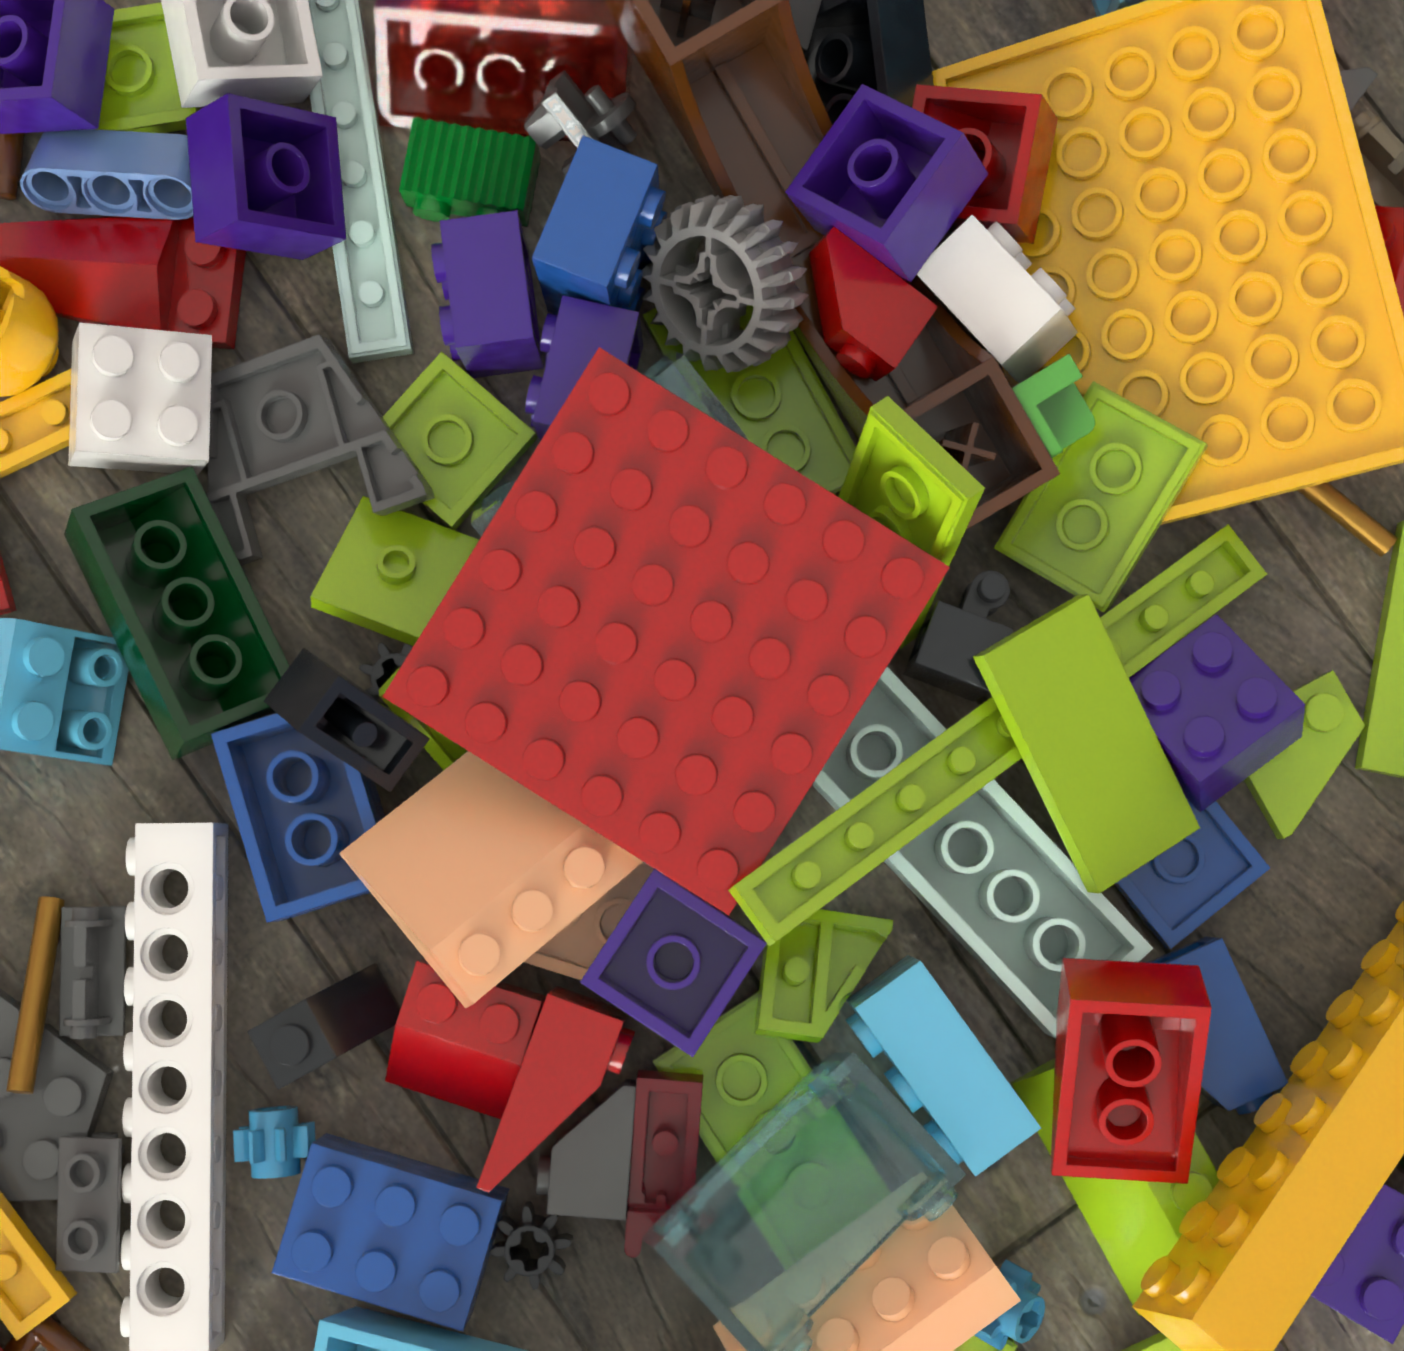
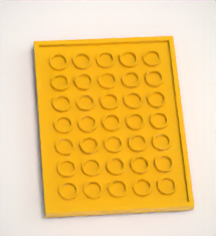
[932,0,1404,525]

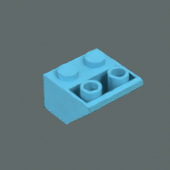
[0,618,129,766]

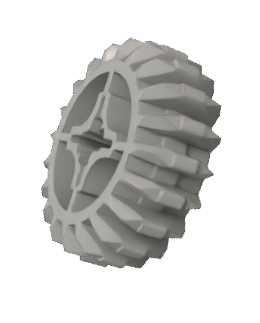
[642,195,809,373]

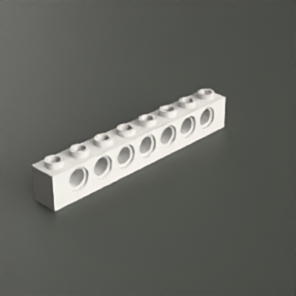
[120,822,228,1351]

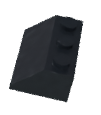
[803,0,934,125]

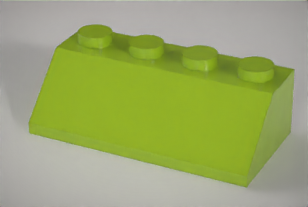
[1010,1058,1219,1316]

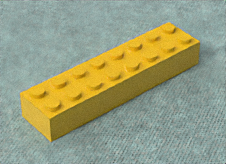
[1132,901,1404,1351]

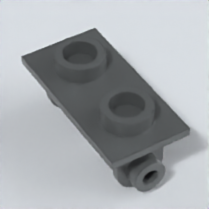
[59,906,127,1039]
[56,1132,125,1273]

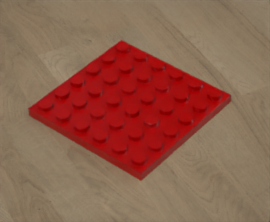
[382,347,950,916]

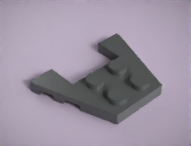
[206,334,435,566]
[0,989,114,1202]

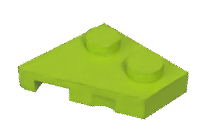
[1244,670,1365,839]
[754,909,893,1043]

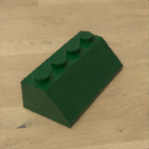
[64,467,289,760]

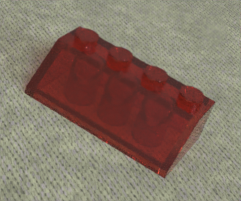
[374,0,633,142]

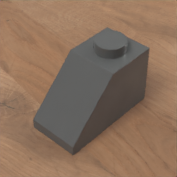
[536,1079,637,1221]

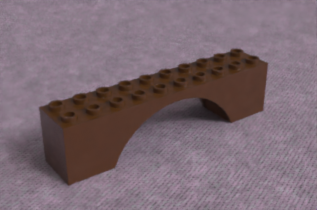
[604,0,1060,530]

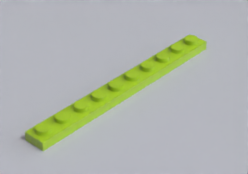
[728,524,1267,946]

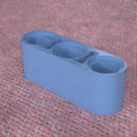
[20,129,193,220]

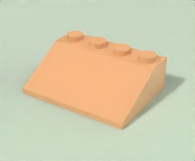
[340,751,643,1008]

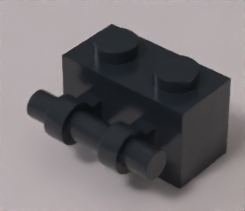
[903,570,1013,702]

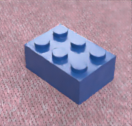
[532,135,667,315]
[211,713,385,923]
[272,1133,510,1332]

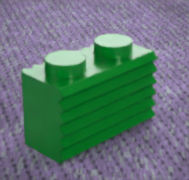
[399,117,541,227]

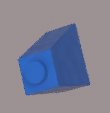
[1147,936,1288,1115]

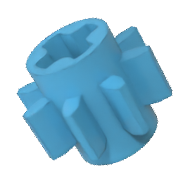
[233,1105,316,1179]
[975,1259,1045,1351]

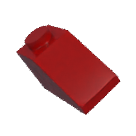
[809,226,938,381]

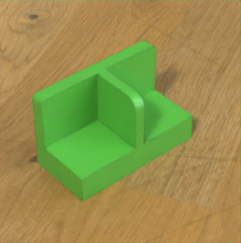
[1012,354,1095,458]

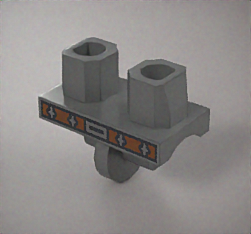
[524,70,637,176]

